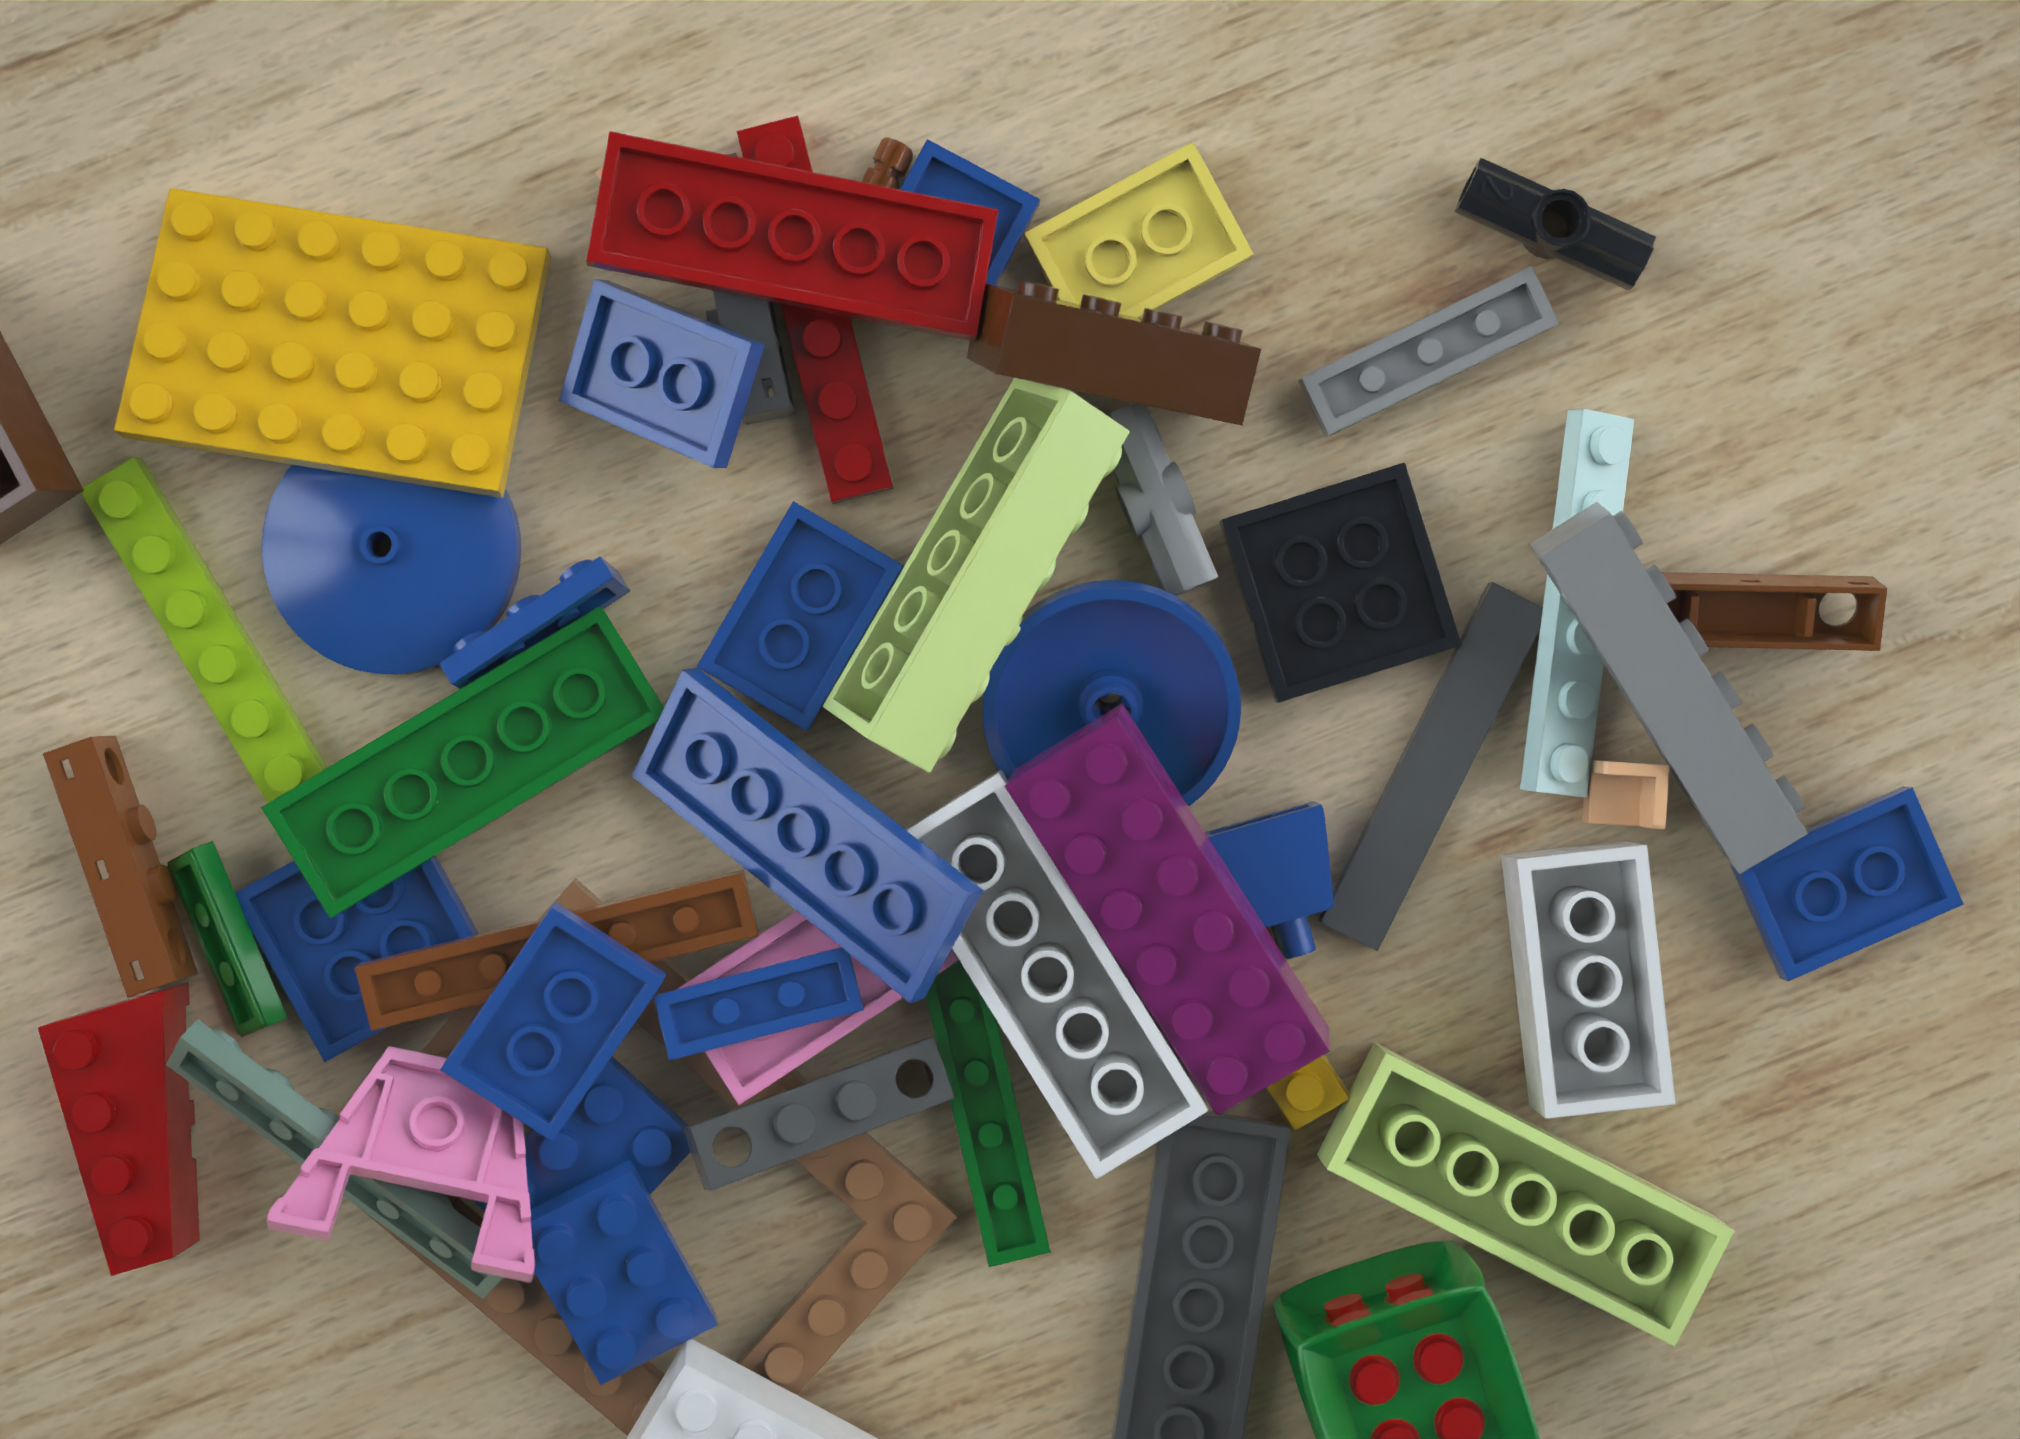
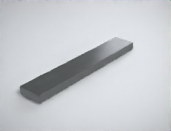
[1318,582,1543,951]

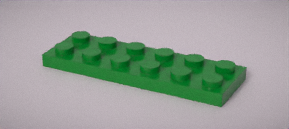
[261,606,664,919]

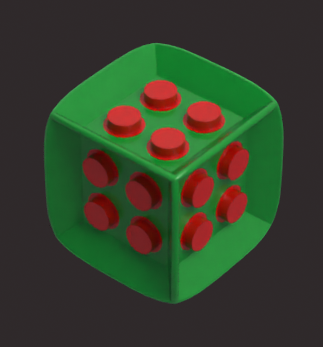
[1273,1241,1540,1439]

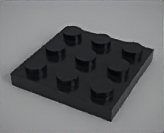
[1219,462,1462,703]

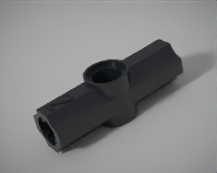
[1454,158,1656,290]

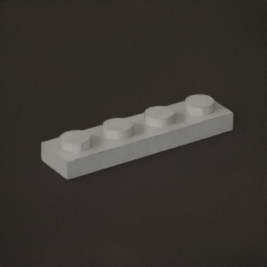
[1298,266,1560,438]

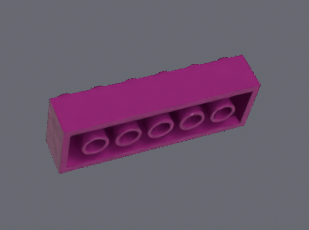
[1004,703,1330,1115]

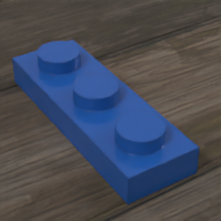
[439,556,630,689]
[654,947,864,1061]

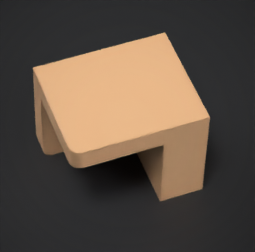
[1582,760,1670,829]

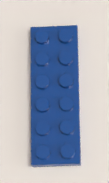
[632,668,984,1003]

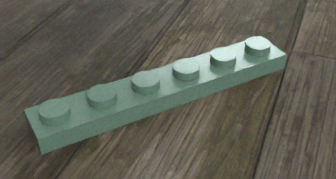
[166,1019,503,1299]

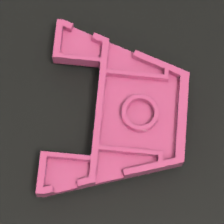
[266,1046,535,1283]

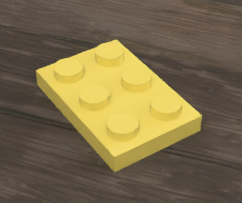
[1024,142,1254,319]

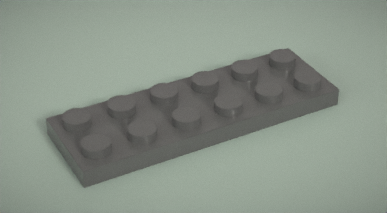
[1112,1111,1291,1439]

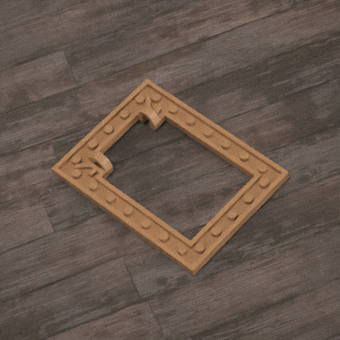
[361,878,957,1436]

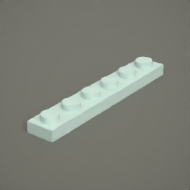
[1520,409,1634,798]

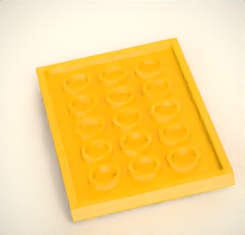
[114,188,551,498]

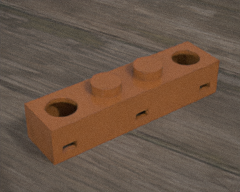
[1661,572,1887,651]
[43,736,198,998]

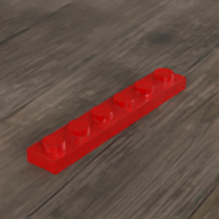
[736,116,894,504]

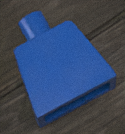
[1205,801,1334,959]

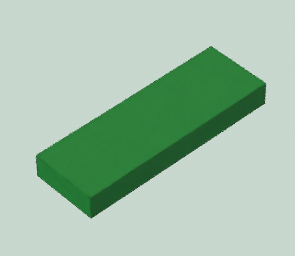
[167,841,287,1037]

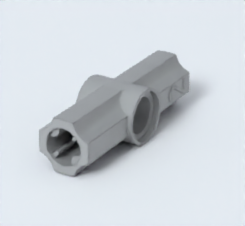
[1107,403,1218,596]

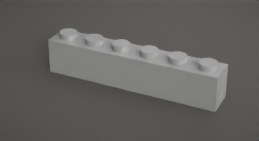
[1529,502,1808,874]

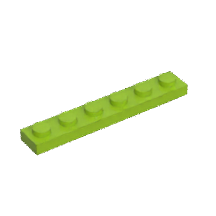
[81,457,328,803]

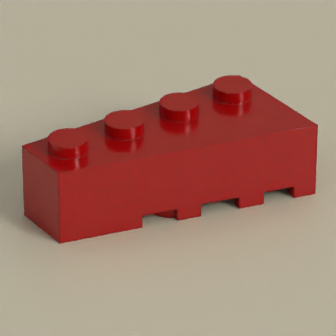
[37,982,200,1276]

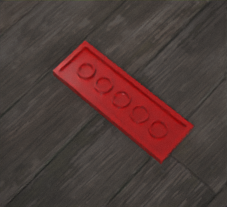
[586,131,998,341]

